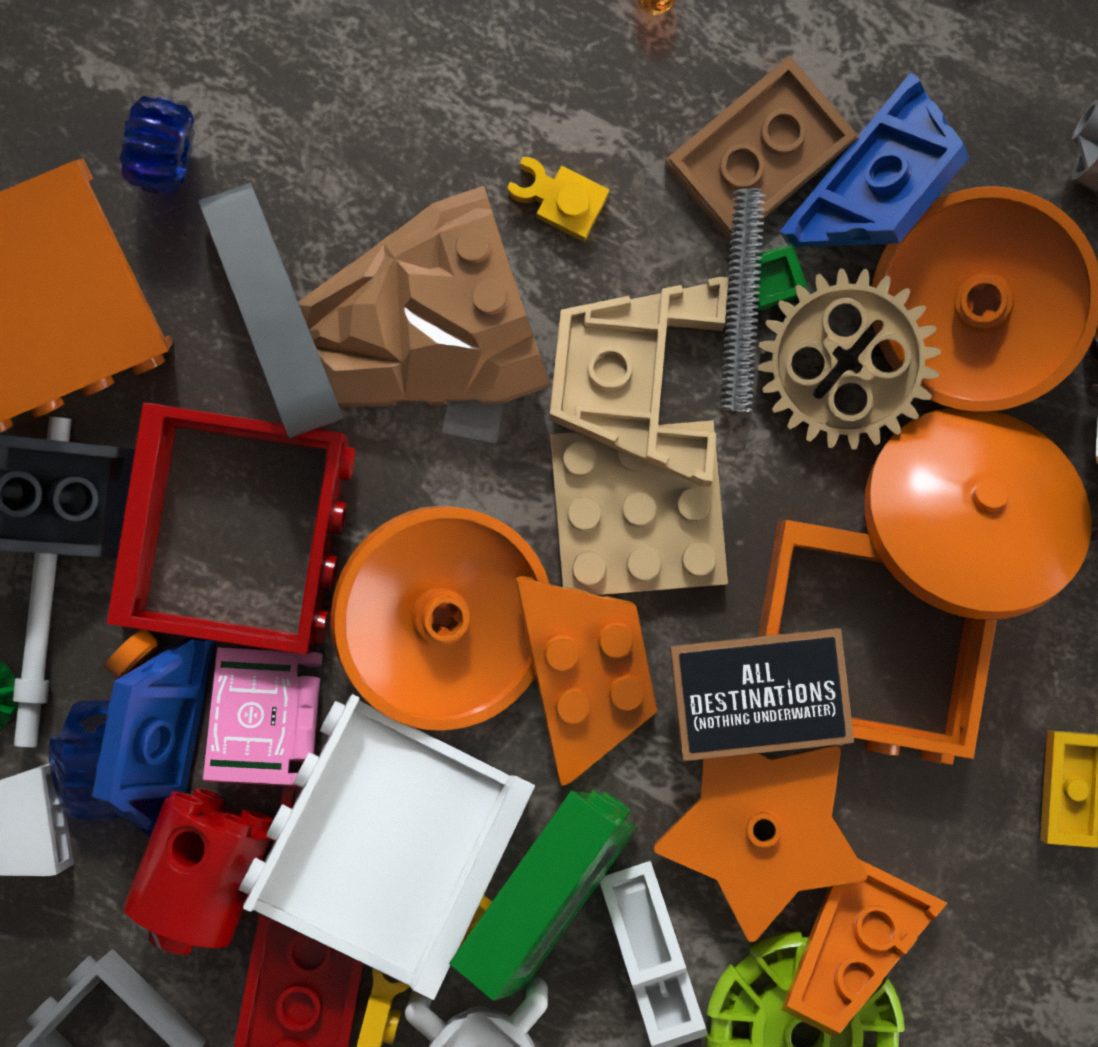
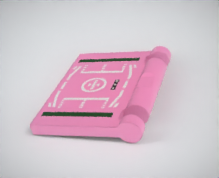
[203,647,323,787]

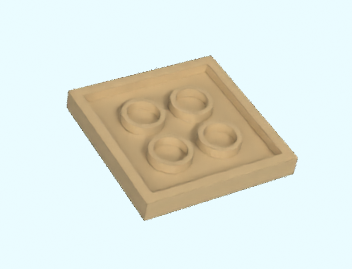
[550,420,728,595]

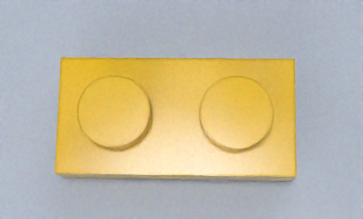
[1040,730,1098,848]

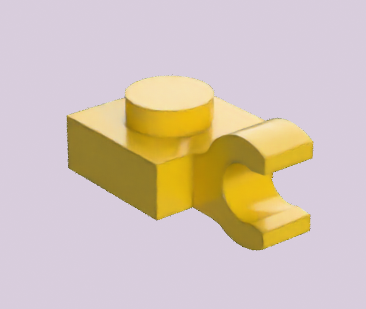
[357,968,410,1047]

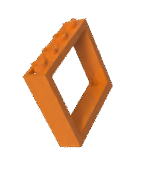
[757,520,997,765]

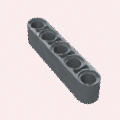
[198,182,343,439]

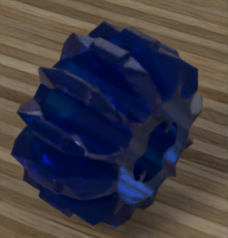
[119,96,195,194]

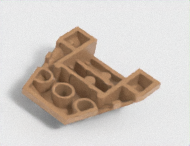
[298,186,551,407]

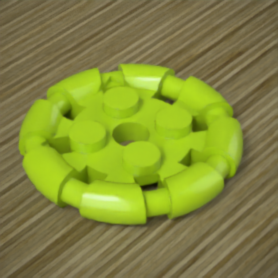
[705,931,905,1047]

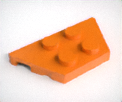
[515,576,658,786]

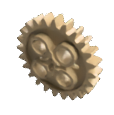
[758,269,941,449]

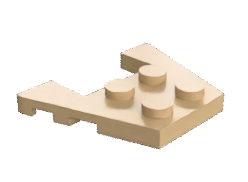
[550,277,728,487]

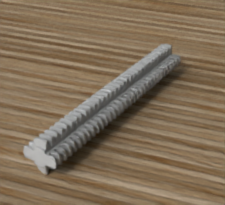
[720,188,766,412]

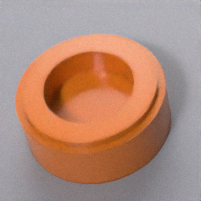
[104,629,160,680]

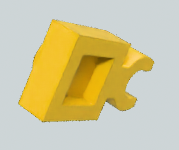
[507,157,610,243]

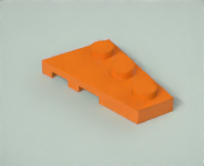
[781,859,947,1037]

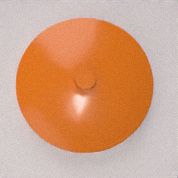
[872,186,1098,412]
[864,408,1092,620]
[331,506,550,731]

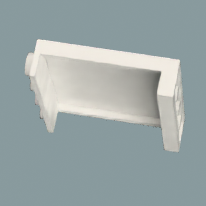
[238,694,535,1000]

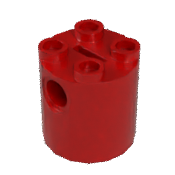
[123,788,274,955]

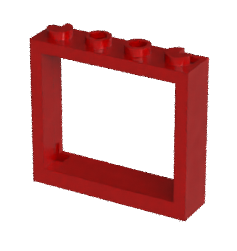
[107,402,356,655]

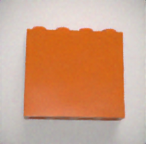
[0,158,173,433]

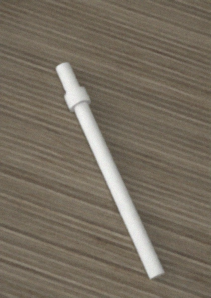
[13,417,72,747]

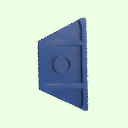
[779,73,970,247]
[92,637,215,839]

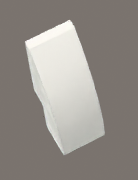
[600,861,708,1047]

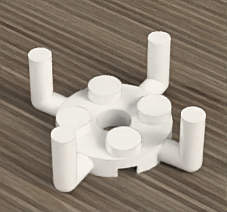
[405,977,548,1047]

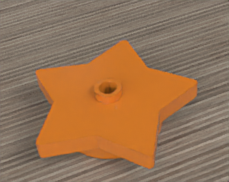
[654,745,868,942]

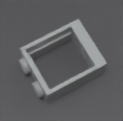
[17,949,207,1047]

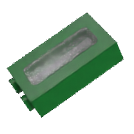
[448,789,639,1001]

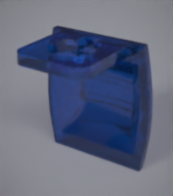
[48,700,119,820]

